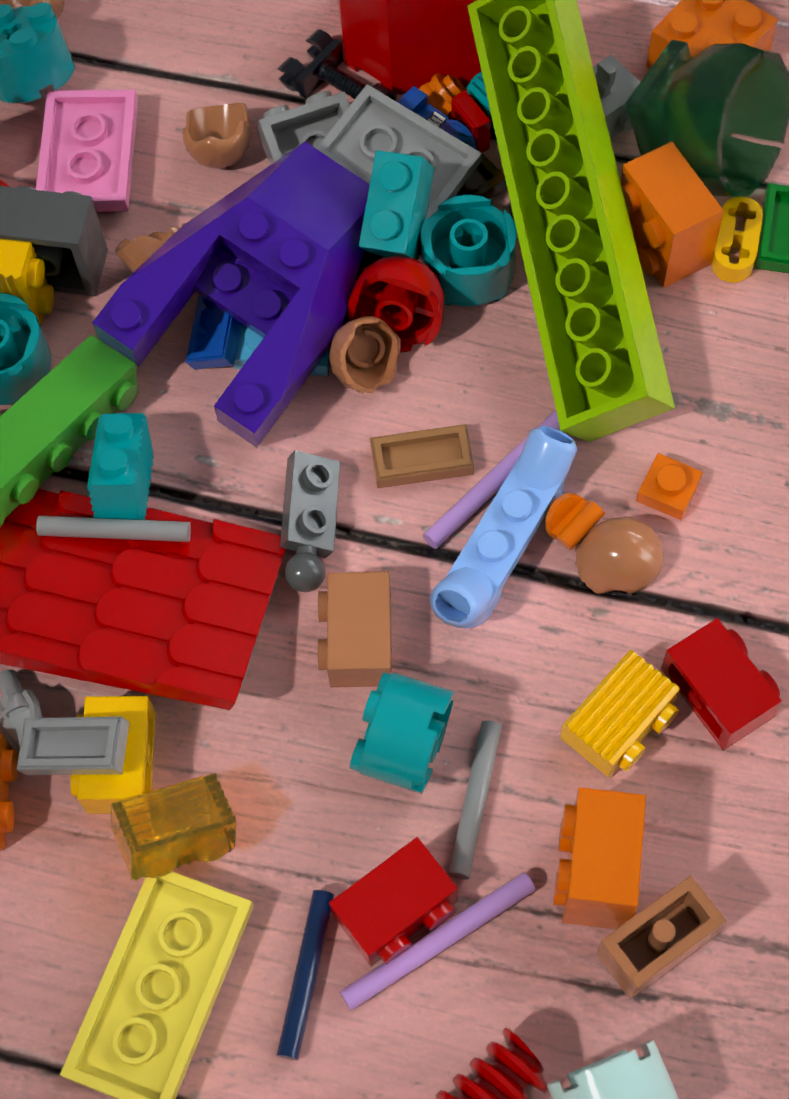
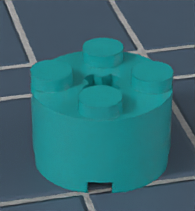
[0,2,75,103]
[421,195,517,306]
[0,293,52,405]
[350,672,455,794]

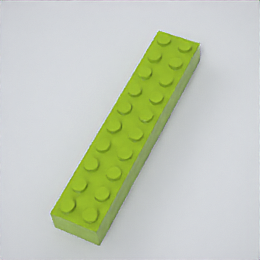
[467,0,675,442]

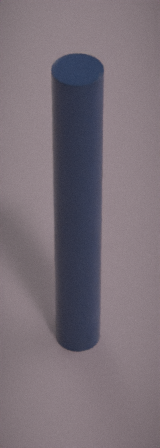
[276,890,334,1061]

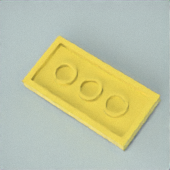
[60,864,254,1099]

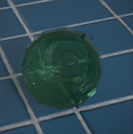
[625,40,789,197]

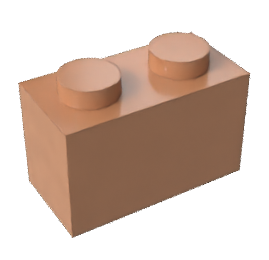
[317,571,392,688]
[596,875,727,1000]

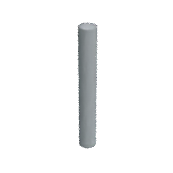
[36,516,191,542]
[448,720,502,879]

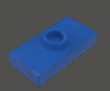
[185,295,242,370]

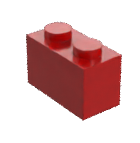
[661,618,782,751]
[329,836,458,967]

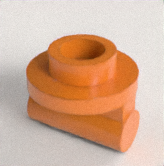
[419,73,467,119]
[545,493,605,551]

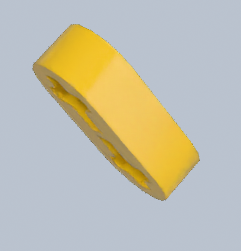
[711,196,763,283]

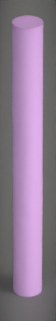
[423,410,560,549]
[339,872,536,1011]

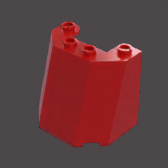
[338,0,481,95]

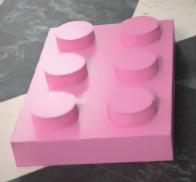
[36,90,138,212]

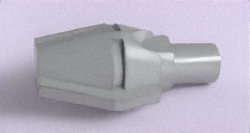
[0,670,43,756]

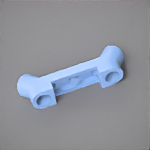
[430,426,578,628]

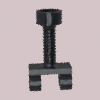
[277,29,397,101]

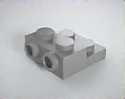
[257,91,350,165]

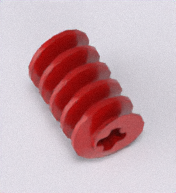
[436,1027,548,1099]

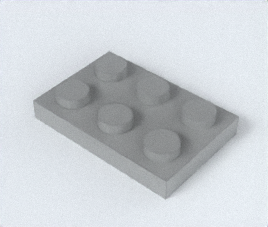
[316,84,481,219]

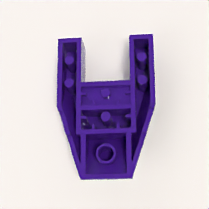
[92,142,370,448]

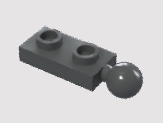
[280,450,340,592]

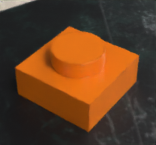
[636,453,703,521]

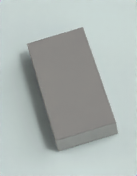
[16,716,130,775]

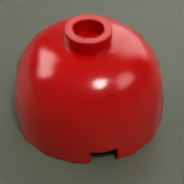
[348,255,445,353]

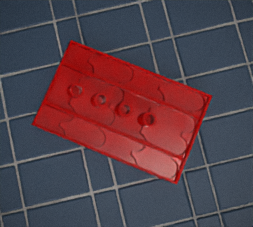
[0,489,286,710]

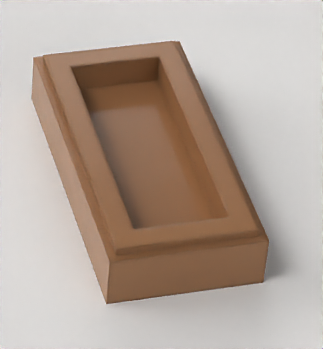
[370,424,474,488]

